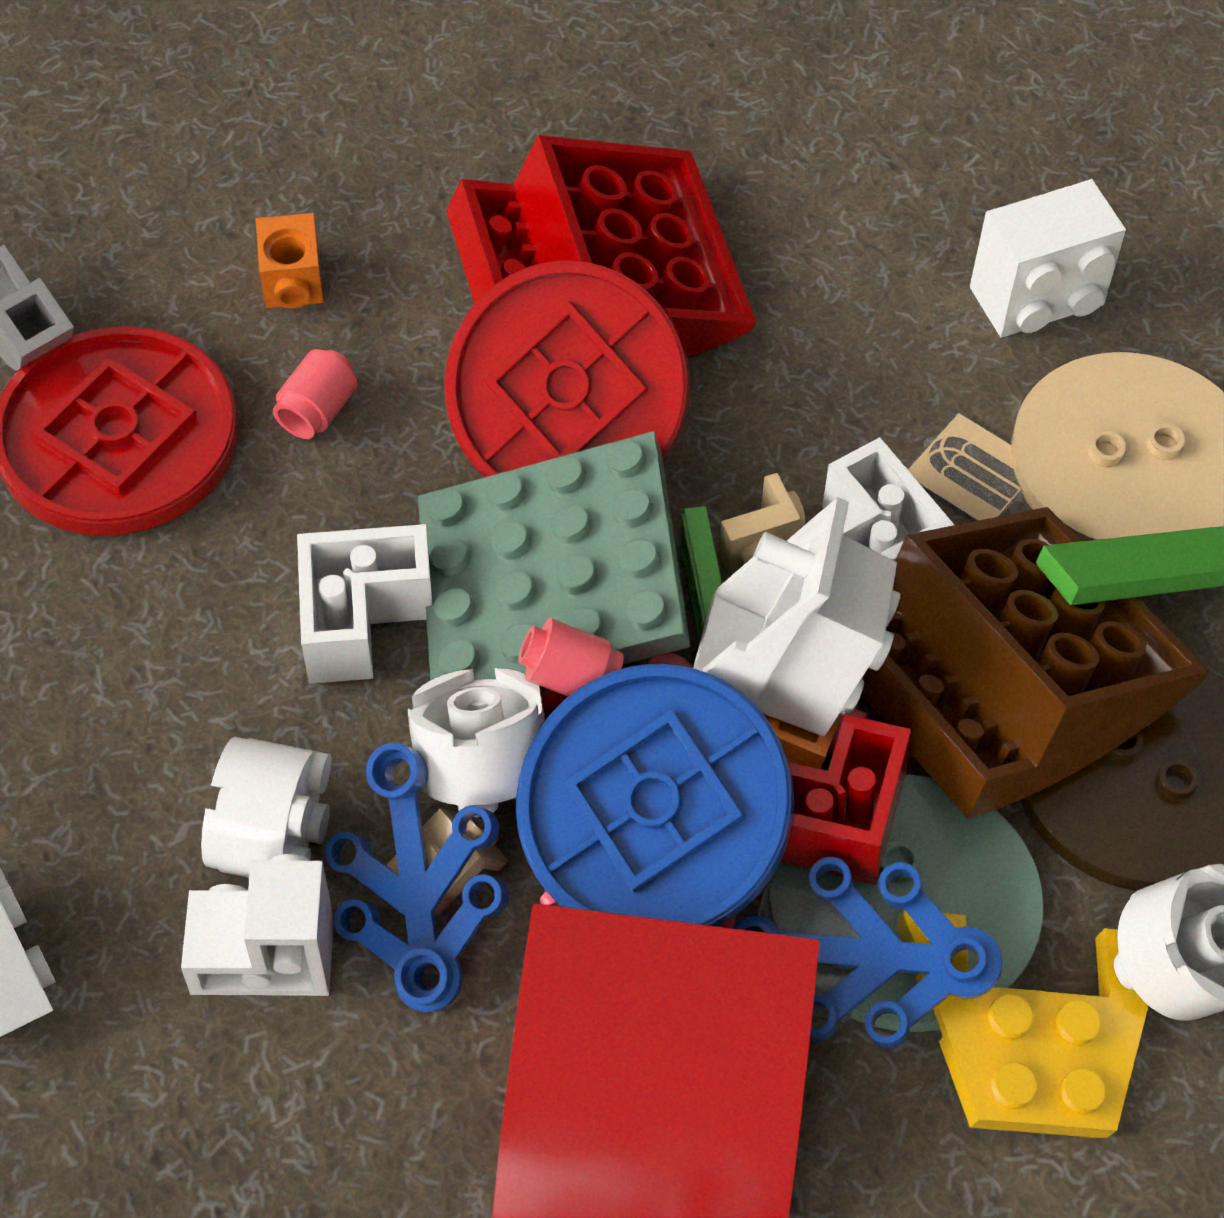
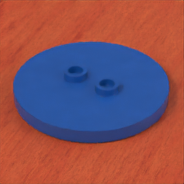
[516,664,794,927]

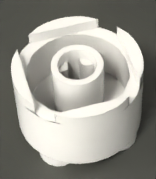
[408,668,545,817]
[201,737,332,878]
[1114,864,1224,1021]

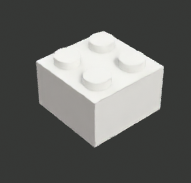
[970,179,1126,338]

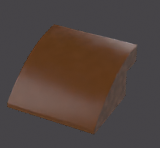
[861,507,1210,819]

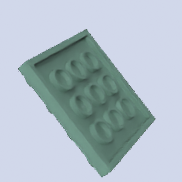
[418,431,691,681]

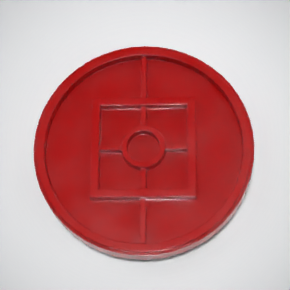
[445,261,690,477]
[0,326,239,536]

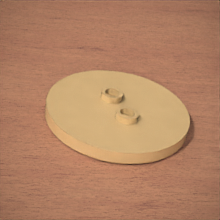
[1011,352,1224,541]

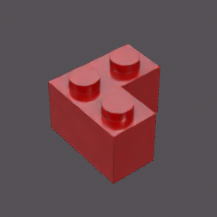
[781,714,911,885]

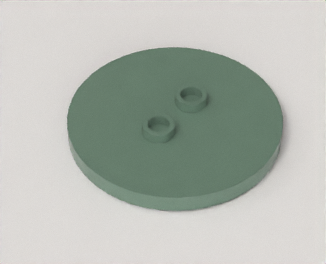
[769,774,1043,1032]

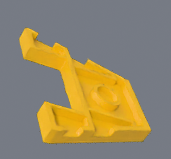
[898,910,1149,1138]

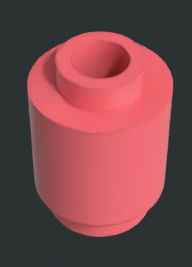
[273,349,358,439]
[518,618,624,697]

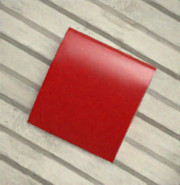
[446,135,757,358]
[492,903,820,1218]

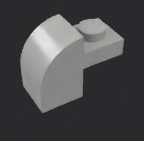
[0,245,74,371]

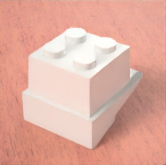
[693,497,900,737]

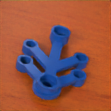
[325,743,509,1012]
[732,857,1002,1049]

